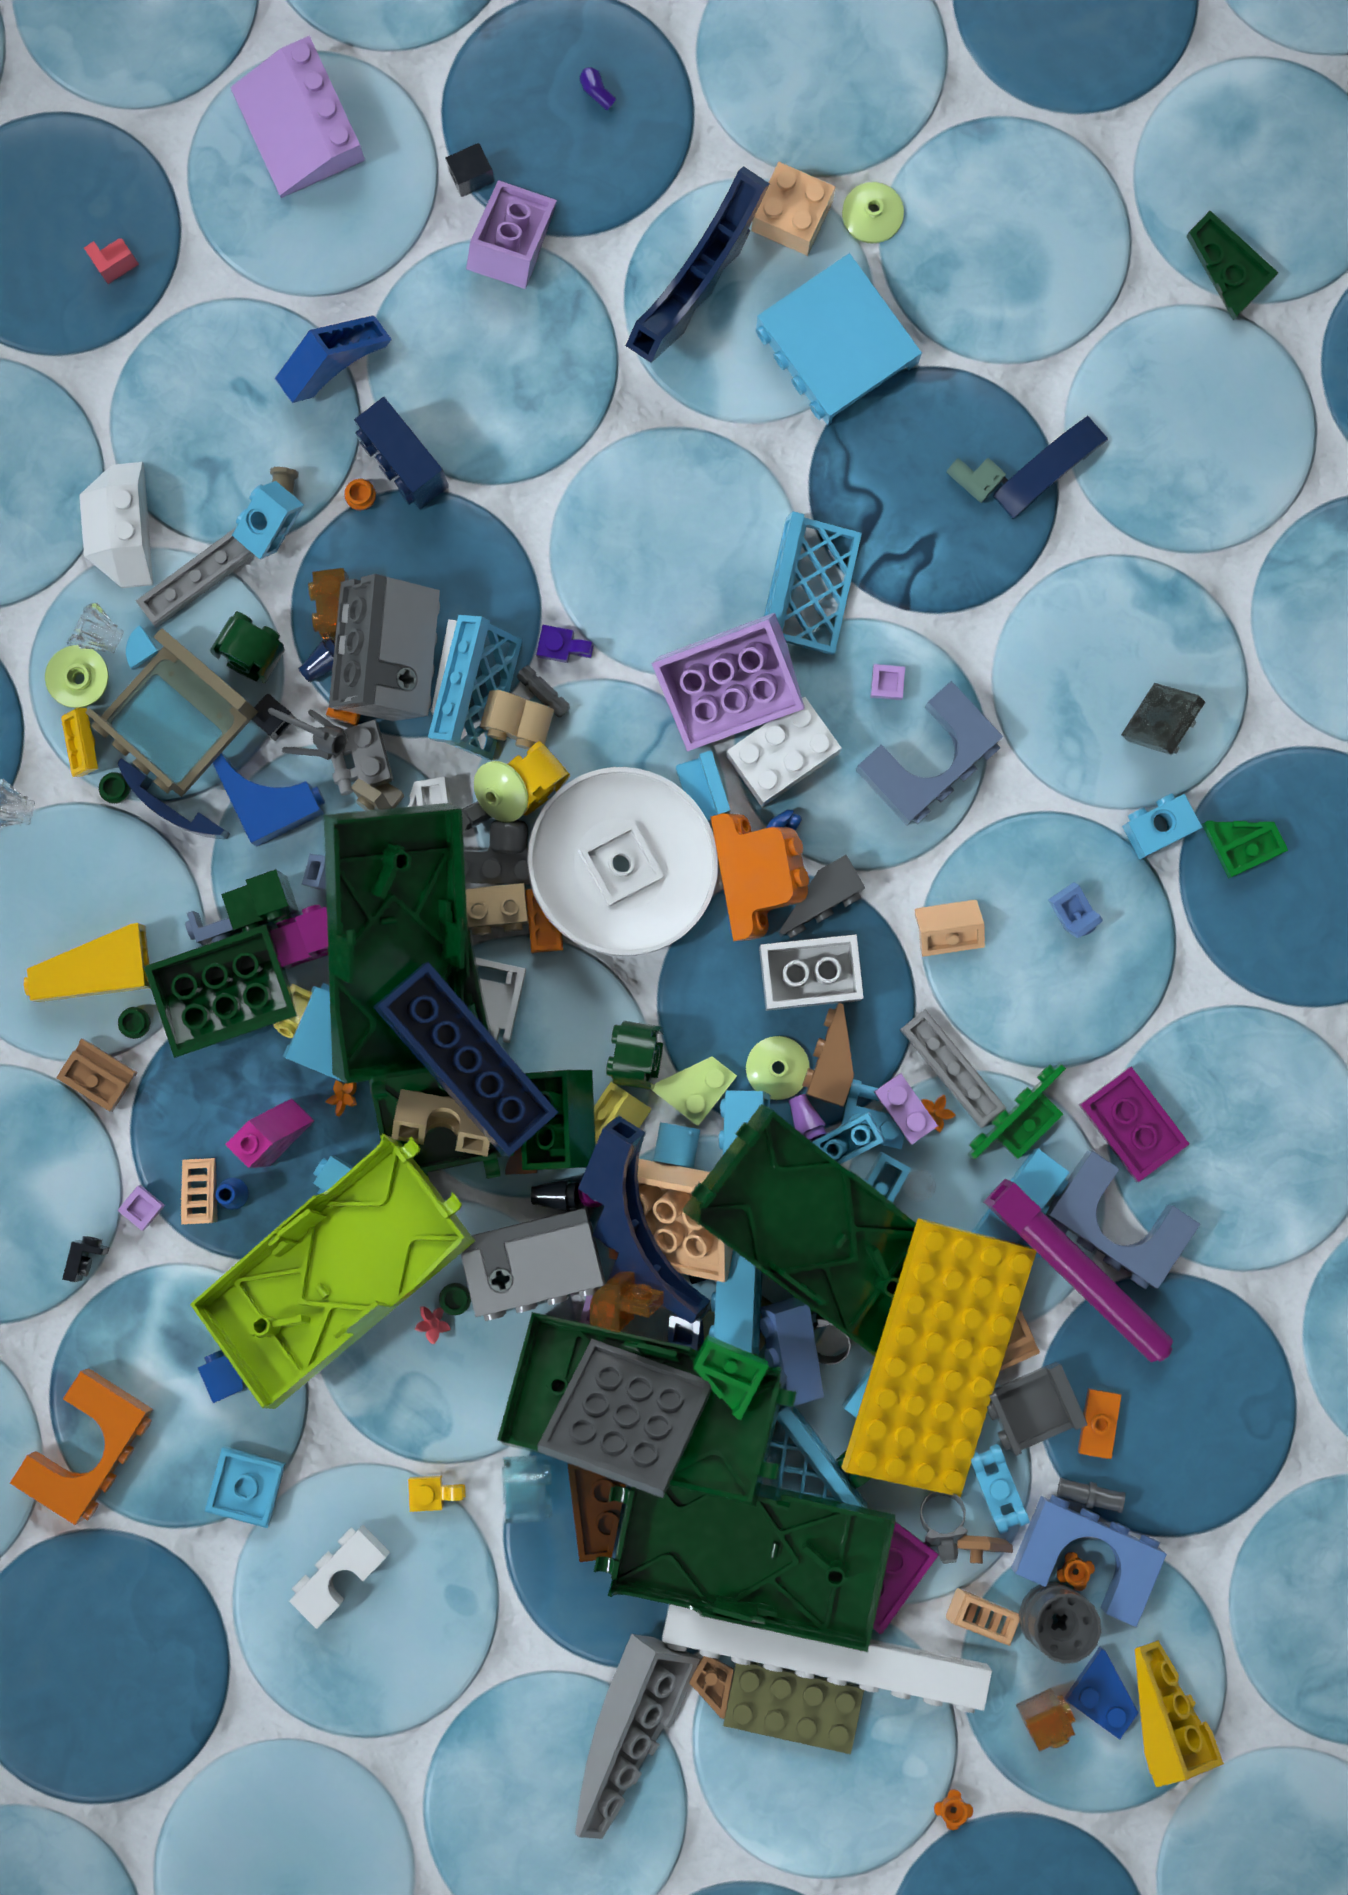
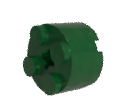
[210,611,285,683]
[606,1021,664,1090]

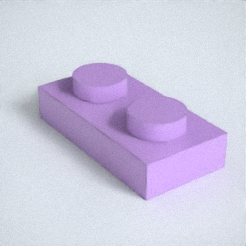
[874,1073,938,1145]

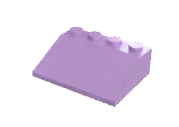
[230,36,365,198]
[652,613,805,751]

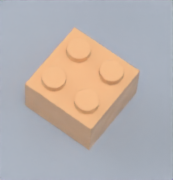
[751,161,835,256]

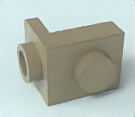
[351,778,404,811]

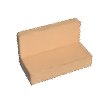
[915,900,985,957]

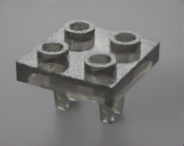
[1121,683,1205,755]

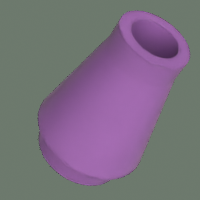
[788,1094,827,1142]

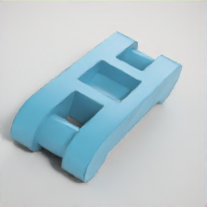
[971,1444,1030,1535]

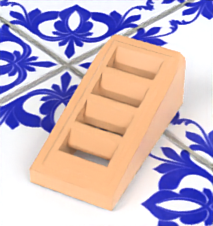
[181,1158,218,1224]
[946,1588,1019,1646]

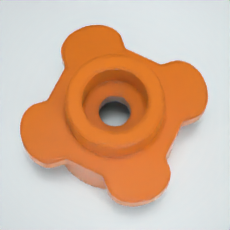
[1056,1552,1095,1591]
[934,1789,973,1830]

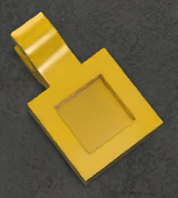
[408,1475,466,1512]

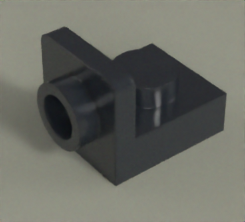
[62,1236,110,1282]

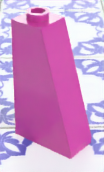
[225,1098,314,1168]

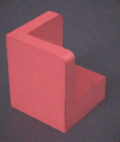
[84,238,139,284]

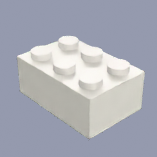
[726,697,842,808]
[759,934,864,1011]

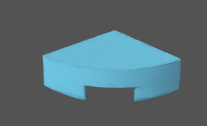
[126,625,159,670]

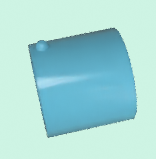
[653,1122,700,1168]

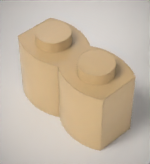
[480,690,554,750]

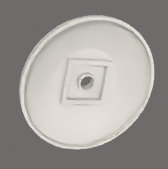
[527,767,718,956]

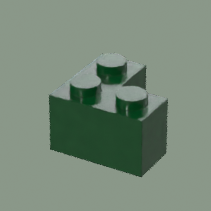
[221,869,299,933]

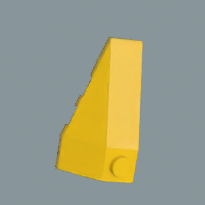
[1135,1640,1224,1787]

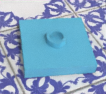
[205,1447,286,1528]

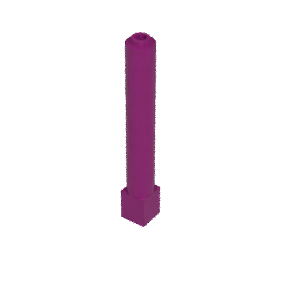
[984,1179,1173,1362]

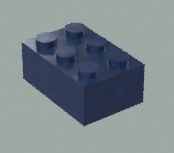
[354,397,449,509]

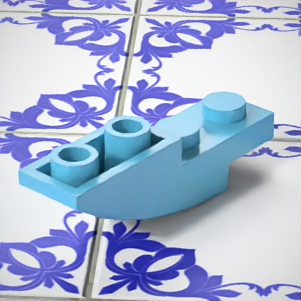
[812,1112,885,1164]

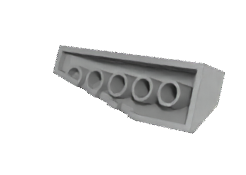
[575,1634,700,1839]

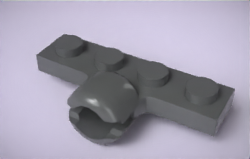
[464,819,531,885]

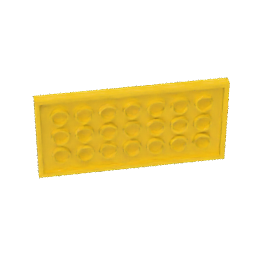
[841,1218,1036,1497]

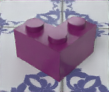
[270,904,328,969]

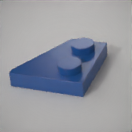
[1064,1646,1138,1740]

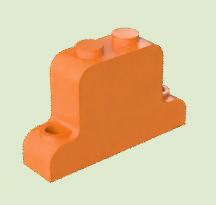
[710,813,809,941]

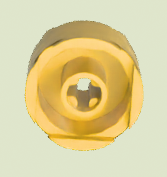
[508,741,570,816]

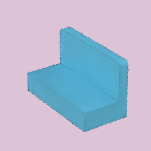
[676,750,731,822]

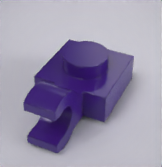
[536,624,594,663]

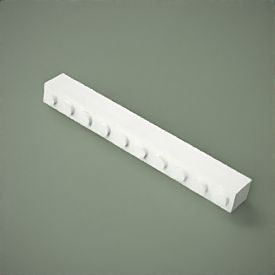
[662,1604,992,1713]

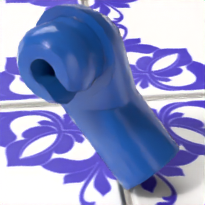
[766,809,802,830]

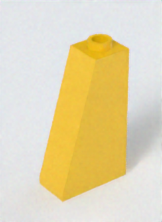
[24,923,150,1002]

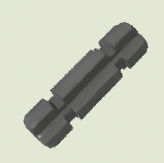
[517,665,570,718]

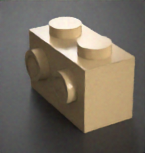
[466,883,529,935]

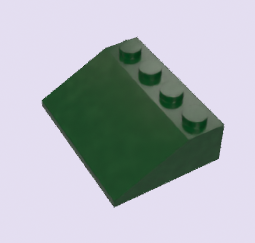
[143,924,297,1058]

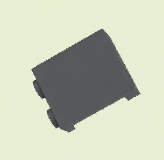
[987,1362,1088,1456]

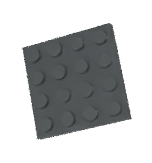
[538,1339,712,1498]

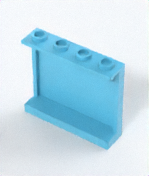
[755,253,922,425]

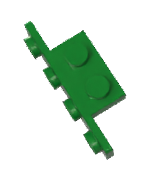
[967,1064,1066,1159]

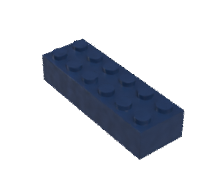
[373,962,558,1157]

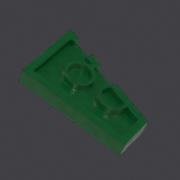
[1186,210,1279,321]

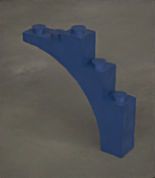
[625,166,770,363]
[578,1116,711,1324]

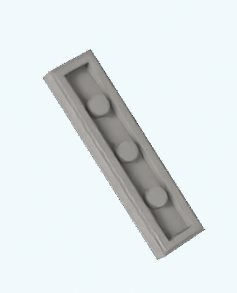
[136,527,255,628]
[900,1009,1006,1128]

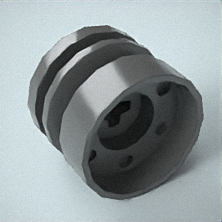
[1019,1582,1101,1664]

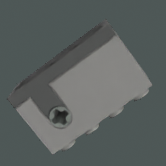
[329,574,440,721]
[461,1207,606,1321]

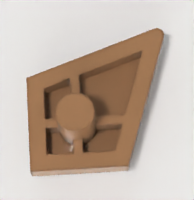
[957,1535,1013,1564]
[689,1656,733,1719]

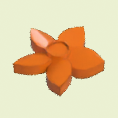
[325,1080,357,1117]
[921,1095,956,1133]

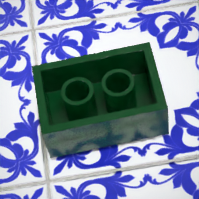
[521,1070,596,1170]

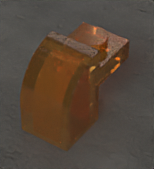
[590,1271,664,1333]

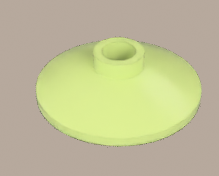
[842,182,904,243]
[45,645,109,708]
[474,761,528,822]
[746,1036,810,1100]

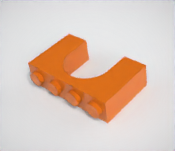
[10,1368,153,1525]

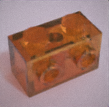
[308,568,349,642]
[1015,1688,1076,1752]

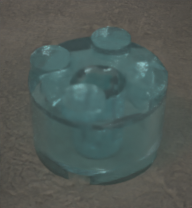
[502,1455,552,1524]

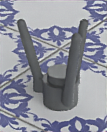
[268,708,347,760]

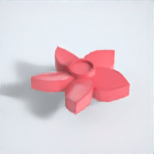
[415,1306,451,1344]

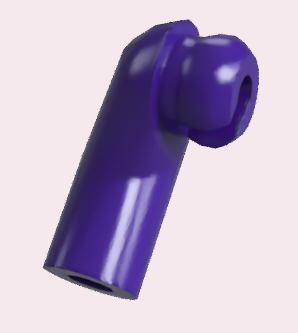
[580,67,616,111]

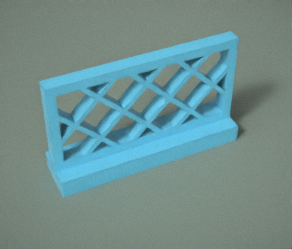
[764,511,862,655]
[428,615,522,760]
[761,1405,868,1508]

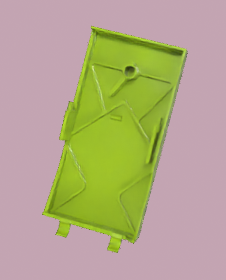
[190,1134,475,1409]

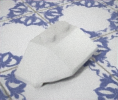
[79,462,153,588]

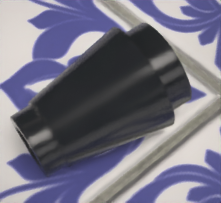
[531,1179,579,1211]

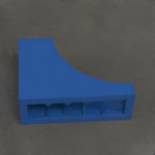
[275,315,392,403]
[213,753,325,847]

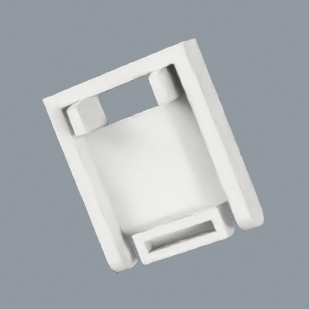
[475,957,527,1043]

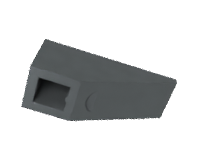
[778,855,865,939]

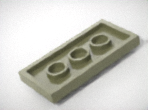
[723,1661,864,1754]

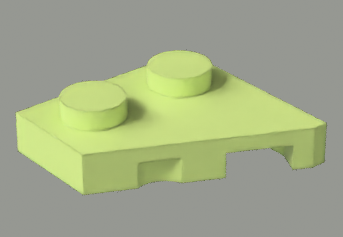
[652,1056,737,1126]

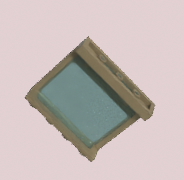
[85,628,258,797]

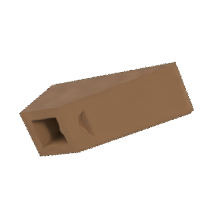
[802,1003,854,1107]

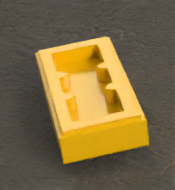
[61,708,98,777]

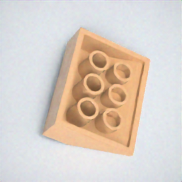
[609,1159,733,1283]

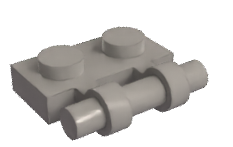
[331,720,394,796]

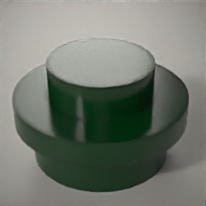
[98,772,131,804]
[118,1007,151,1039]
[439,1283,471,1315]

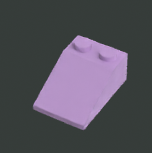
[466,180,557,289]

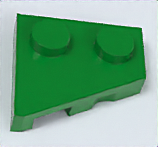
[1202,820,1288,879]
[694,1335,768,1420]

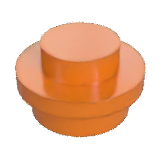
[344,479,376,511]

